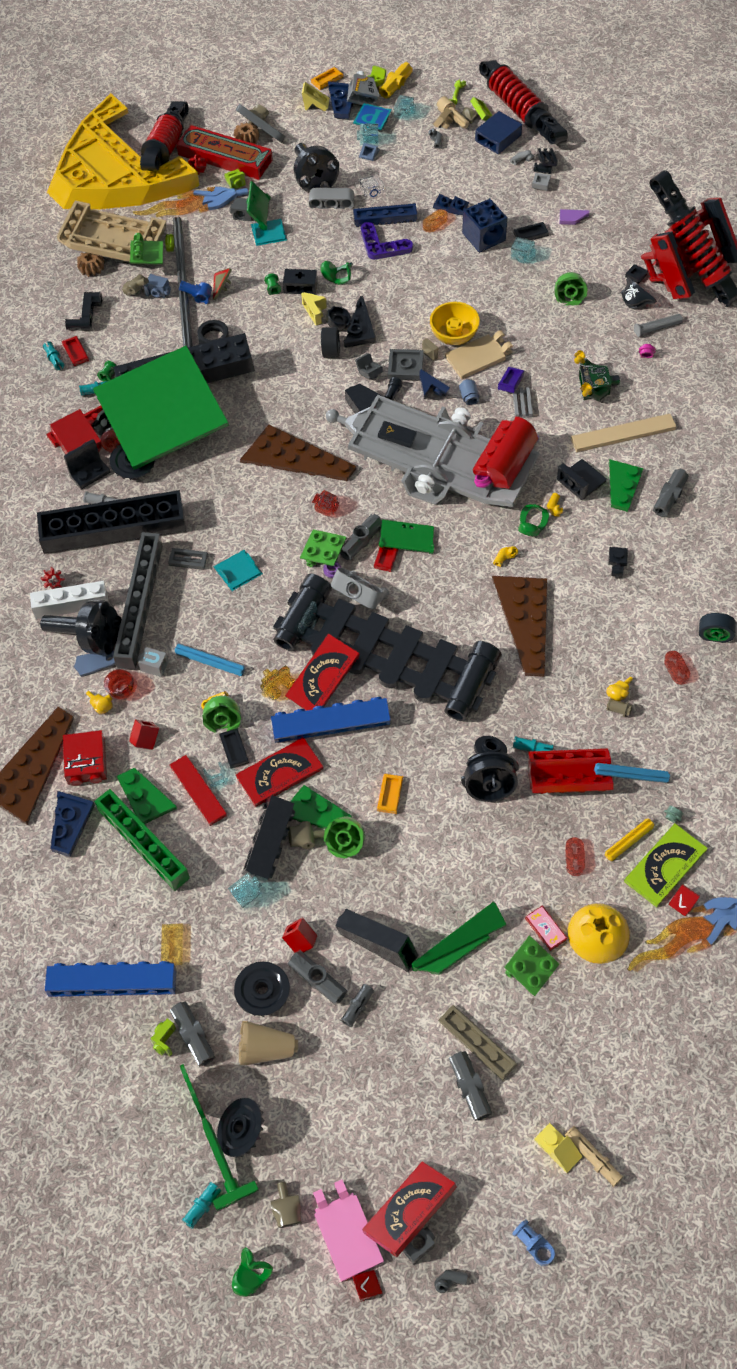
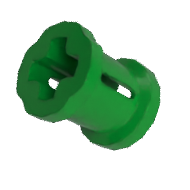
[264,273,281,295]
[97,360,117,382]

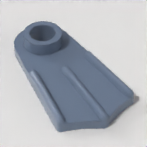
[74,651,115,677]

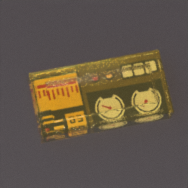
[161,923,183,965]

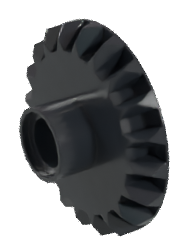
[110,444,156,480]
[234,961,290,1017]
[217,1098,265,1158]

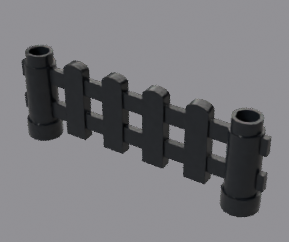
[273,574,502,721]

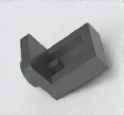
[355,353,384,379]

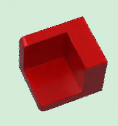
[129,719,159,750]
[282,917,318,953]

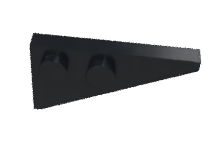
[344,296,376,348]

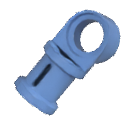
[512,1219,555,1266]

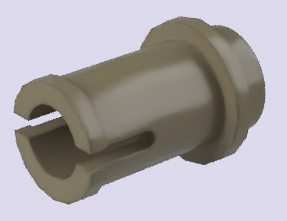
[606,698,632,717]

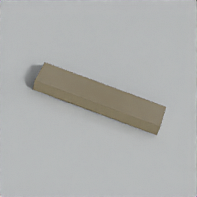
[438,1005,517,1081]

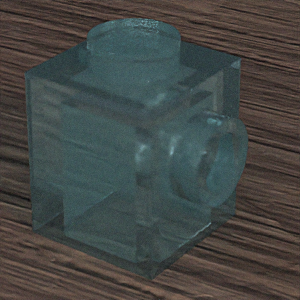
[394,95,416,121]
[357,123,379,146]
[511,237,536,264]
[228,873,262,908]

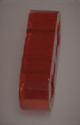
[664,651,690,685]
[565,837,585,876]

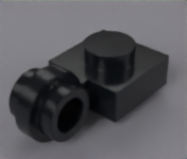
[608,547,628,579]

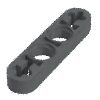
[236,104,286,143]

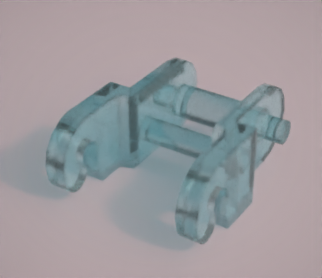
[203,762,228,790]

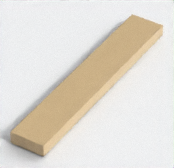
[571,414,676,453]

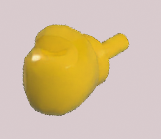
[606,676,633,701]
[86,691,113,715]

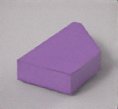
[559,209,589,225]

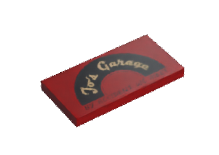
[285,634,360,711]
[235,737,323,807]
[362,1162,457,1257]

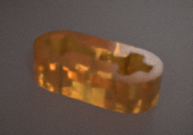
[423,209,448,233]

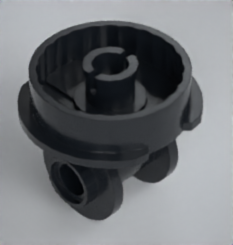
[461,736,519,802]

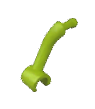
[450,79,466,105]

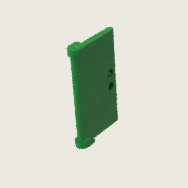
[247,181,271,230]
[379,519,434,554]

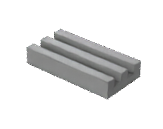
[512,387,533,418]

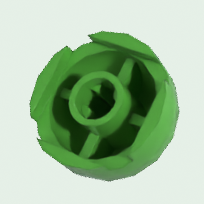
[554,272,588,305]
[202,695,241,733]
[324,816,365,858]

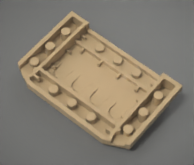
[57,201,166,262]

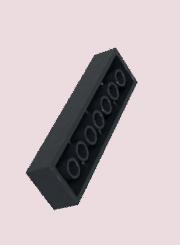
[114,333,255,383]
[37,490,187,554]

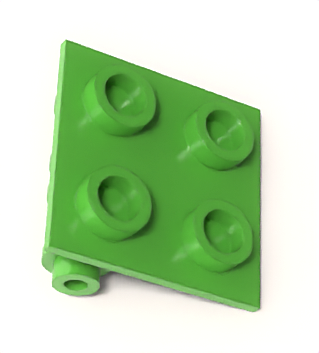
[130,233,163,264]
[300,529,347,567]
[504,935,559,996]

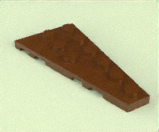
[240,424,356,481]
[492,576,547,677]
[0,707,74,825]

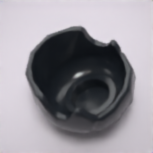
[326,306,351,331]

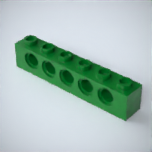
[94,789,190,892]

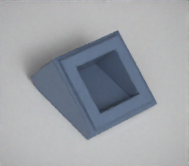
[359,143,380,161]

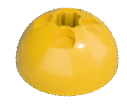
[430,302,480,346]
[567,903,630,964]

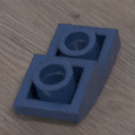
[433,194,469,215]

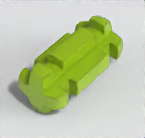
[165,234,174,252]

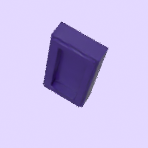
[498,367,525,393]

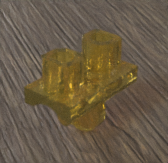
[260,665,295,701]

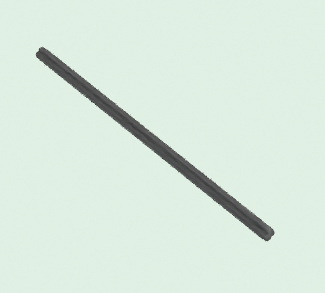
[173,217,192,348]

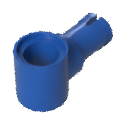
[178,280,212,304]

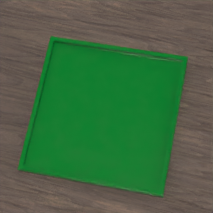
[93,346,229,470]

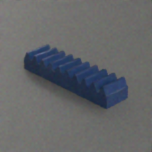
[353,203,417,227]

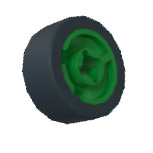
[699,613,736,643]

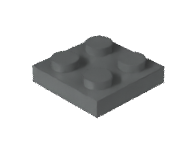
[388,349,424,380]

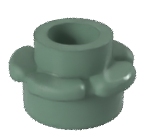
[664,806,684,823]

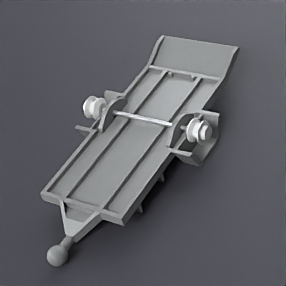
[326,395,540,507]

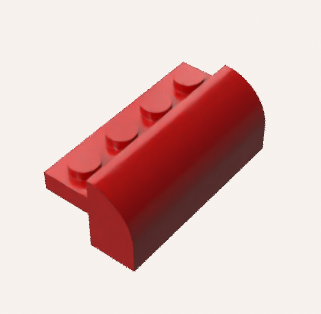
[472,416,538,489]
[528,748,614,794]

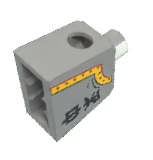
[347,71,379,106]

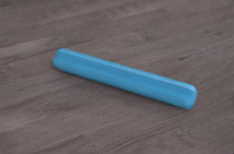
[175,644,245,676]
[594,763,670,783]

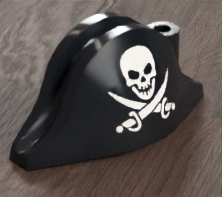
[620,277,657,309]

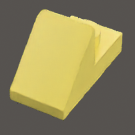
[302,82,330,111]
[301,292,327,326]
[534,1123,583,1173]

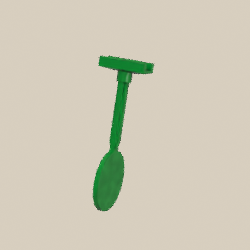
[179,1064,259,1211]

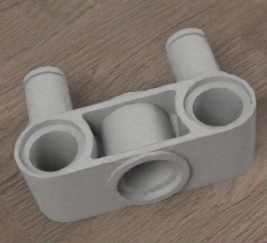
[331,568,389,609]

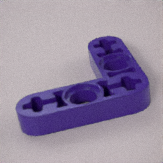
[361,222,413,260]

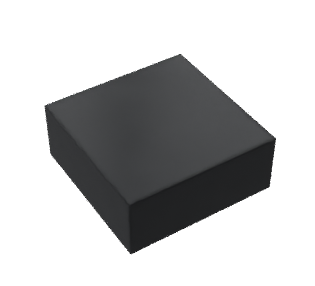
[625,264,648,284]

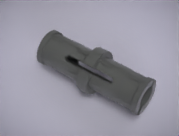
[340,984,375,1028]

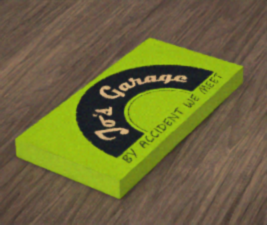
[624,823,707,907]

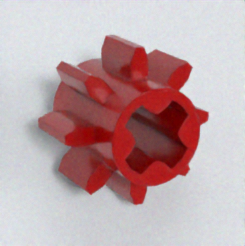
[188,154,207,175]
[40,567,65,589]

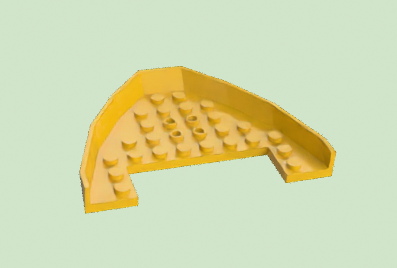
[47,93,200,210]

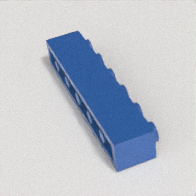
[271,697,390,743]
[45,961,177,997]

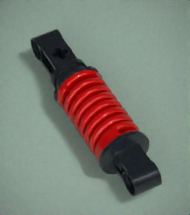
[140,101,189,171]

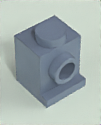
[144,274,171,298]

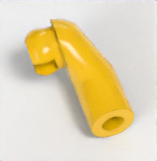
[493,546,518,567]

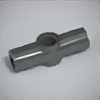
[653,468,689,517]
[340,514,382,561]
[288,950,348,1006]
[170,1001,216,1067]
[449,1051,492,1121]

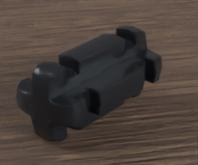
[533,162,552,174]

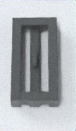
[168,548,208,570]

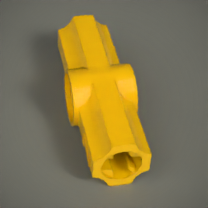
[379,62,413,99]

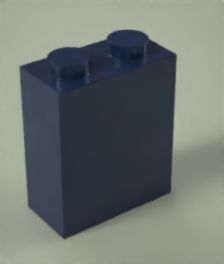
[475,111,522,155]

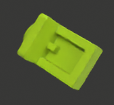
[367,65,387,87]
[224,169,246,189]
[150,1018,176,1057]

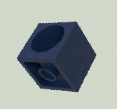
[462,198,508,253]

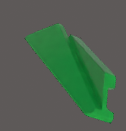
[412,901,506,975]

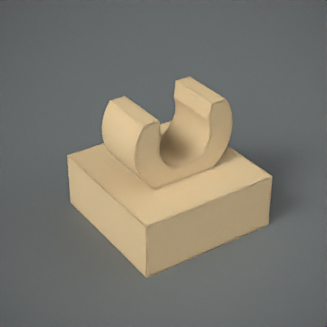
[433,107,454,129]

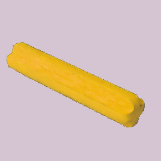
[605,818,654,861]

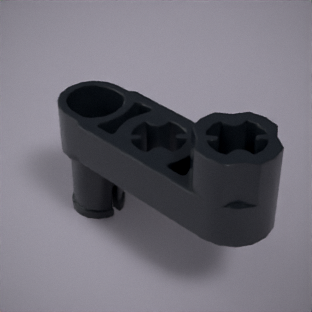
[65,292,103,330]

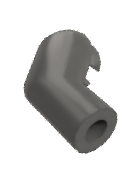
[428,128,443,149]
[434,1270,468,1293]

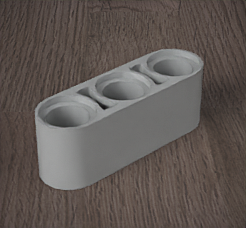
[309,188,354,209]

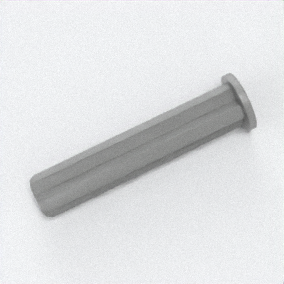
[634,314,683,337]

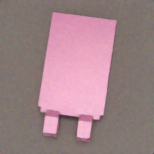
[313,1179,384,1282]

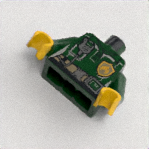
[574,350,620,401]

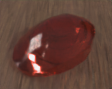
[104,669,137,699]

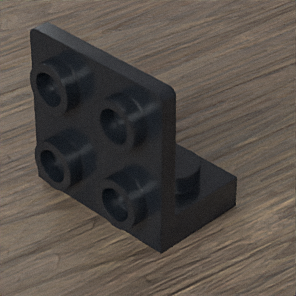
[64,439,111,490]
[557,459,607,500]

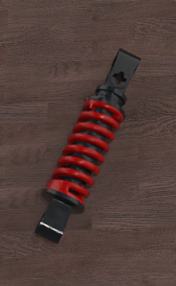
[479,60,568,144]
[649,170,737,307]

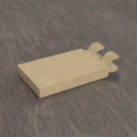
[445,330,513,379]

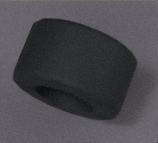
[321,327,340,358]

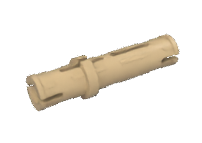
[565,1126,623,1187]

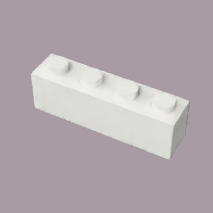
[30,581,108,619]

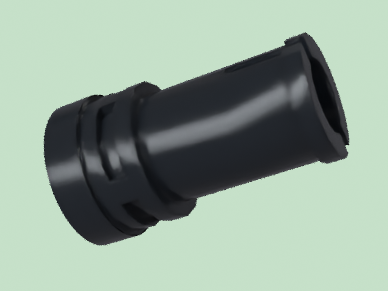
[384,377,403,401]

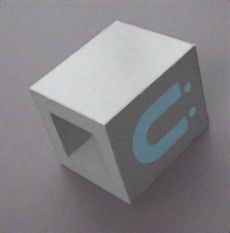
[137,647,169,677]

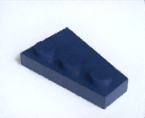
[328,82,353,119]
[51,791,95,857]

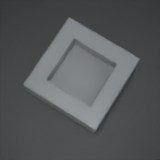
[532,173,551,191]

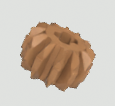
[233,122,260,144]
[77,252,104,277]

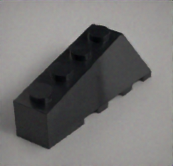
[242,795,295,882]

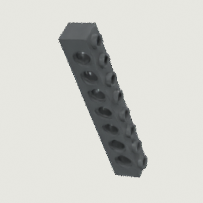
[113,532,163,670]

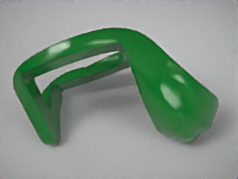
[320,261,353,285]
[518,504,549,536]
[232,1247,273,1297]

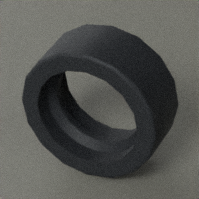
[197,320,229,344]

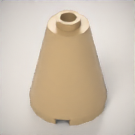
[239,1021,298,1066]

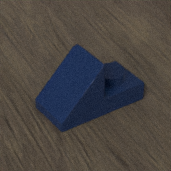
[419,369,450,398]

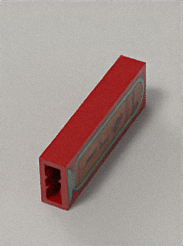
[176,125,273,180]

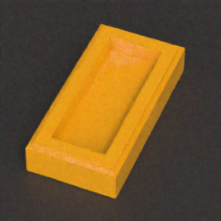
[311,67,343,90]
[377,774,403,814]

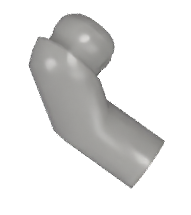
[510,150,534,165]

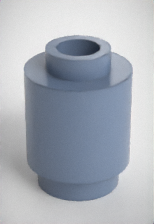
[459,379,480,405]

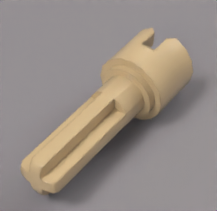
[436,96,470,129]

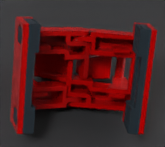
[640,198,737,299]

